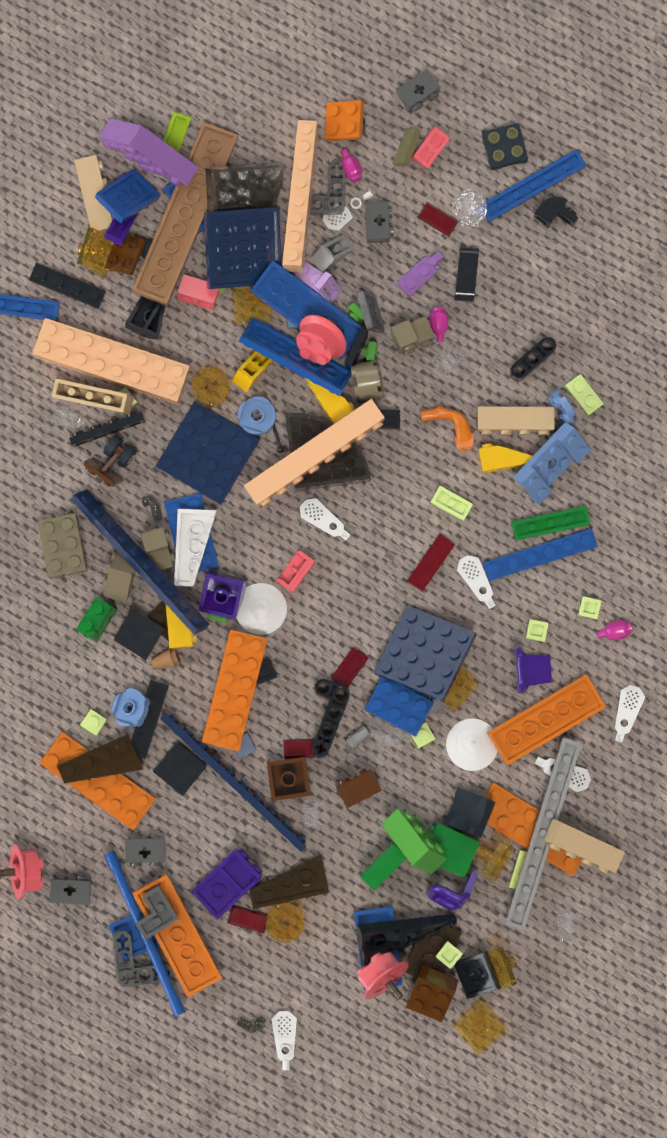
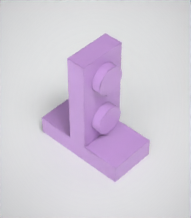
[291,261,342,304]

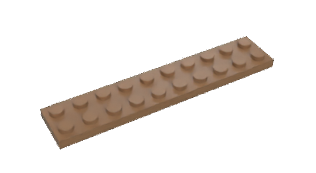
[132,122,238,306]

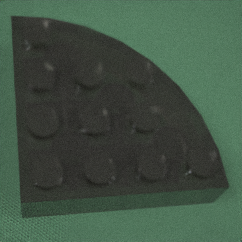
[205,162,285,212]
[285,413,371,492]

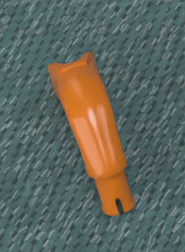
[420,406,474,451]

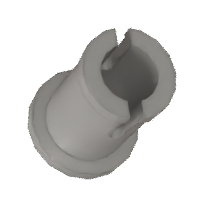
[345,726,370,749]

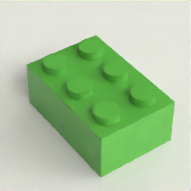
[381,808,448,874]

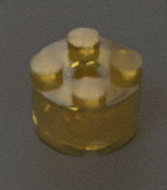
[192,367,231,408]
[265,902,305,943]

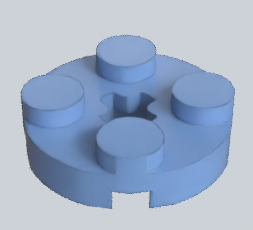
[548,389,578,425]
[238,396,276,435]
[112,688,150,728]

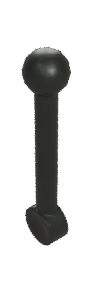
[273,424,284,453]

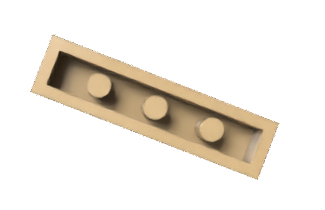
[74,155,114,236]
[52,379,134,415]
[477,407,554,436]
[543,819,625,874]

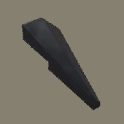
[125,296,165,340]
[357,914,457,966]

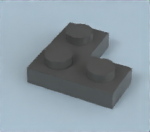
[135,886,179,940]

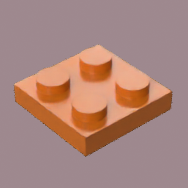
[325,100,364,141]

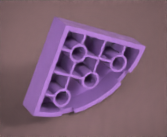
[98,119,199,187]

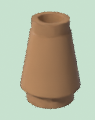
[151,649,181,670]

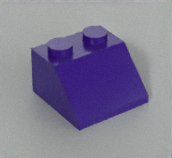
[198,571,248,620]

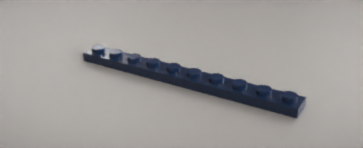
[71,490,210,635]
[160,713,306,852]

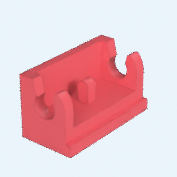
[411,126,450,169]
[177,274,219,310]
[276,550,315,593]

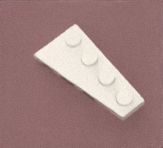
[174,509,216,587]

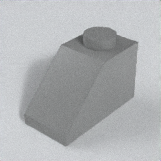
[310,235,355,273]

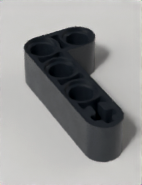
[311,679,350,759]

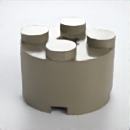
[351,360,385,402]

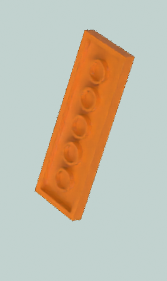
[202,630,268,752]
[487,674,606,766]
[40,732,156,831]
[484,783,582,877]
[133,874,222,997]

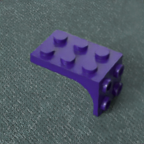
[191,848,263,920]

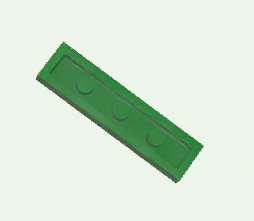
[511,506,590,541]

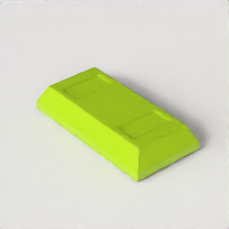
[163,112,192,152]

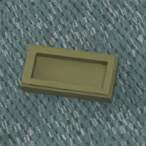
[393,129,421,166]

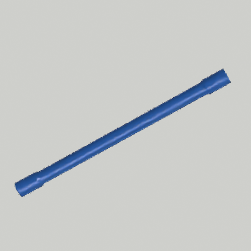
[104,851,186,1017]

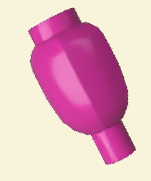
[340,149,363,183]
[430,307,449,342]
[597,619,633,640]

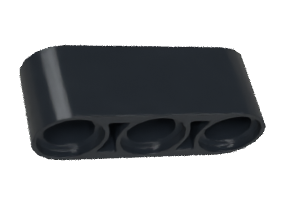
[455,246,479,302]
[510,337,556,382]

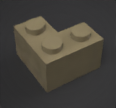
[391,316,435,355]
[140,527,175,572]
[103,551,136,603]

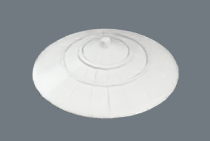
[237,583,287,635]
[446,719,497,771]

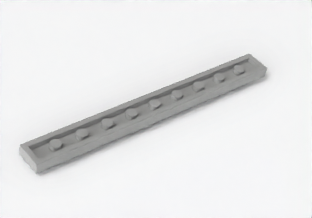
[505,738,582,930]

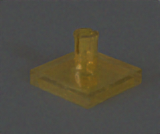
[77,228,114,277]
[231,286,272,324]
[444,666,480,712]
[475,840,515,883]
[487,947,517,991]
[452,999,507,1055]

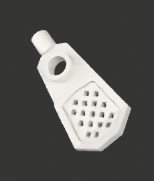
[323,191,373,231]
[300,498,351,540]
[457,555,496,609]
[615,685,645,742]
[535,757,591,792]
[272,1011,297,1070]

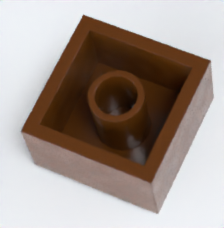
[266,757,311,801]
[336,768,382,809]
[405,965,459,1022]

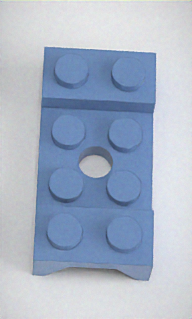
[513,422,591,505]

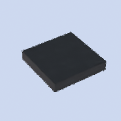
[345,327,369,370]
[114,607,166,660]
[153,742,207,796]
[454,951,501,999]

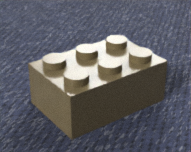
[37,514,88,579]

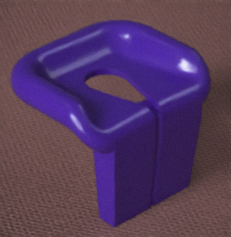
[514,647,552,694]
[427,871,478,910]

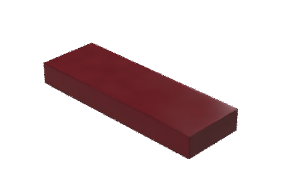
[407,534,455,592]

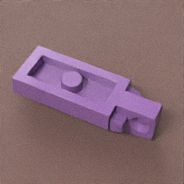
[397,251,444,298]

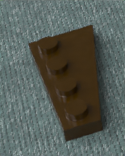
[57,734,144,784]
[249,855,329,909]

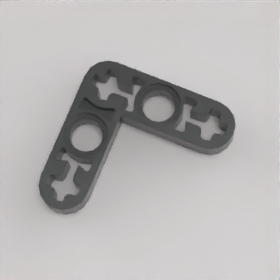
[310,160,346,215]
[112,929,173,987]

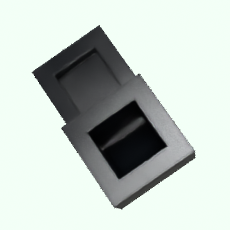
[533,196,579,228]

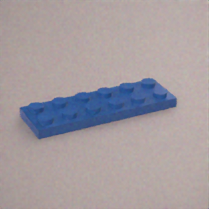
[250,261,362,360]
[238,318,352,396]

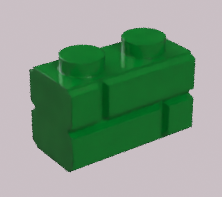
[76,597,117,643]

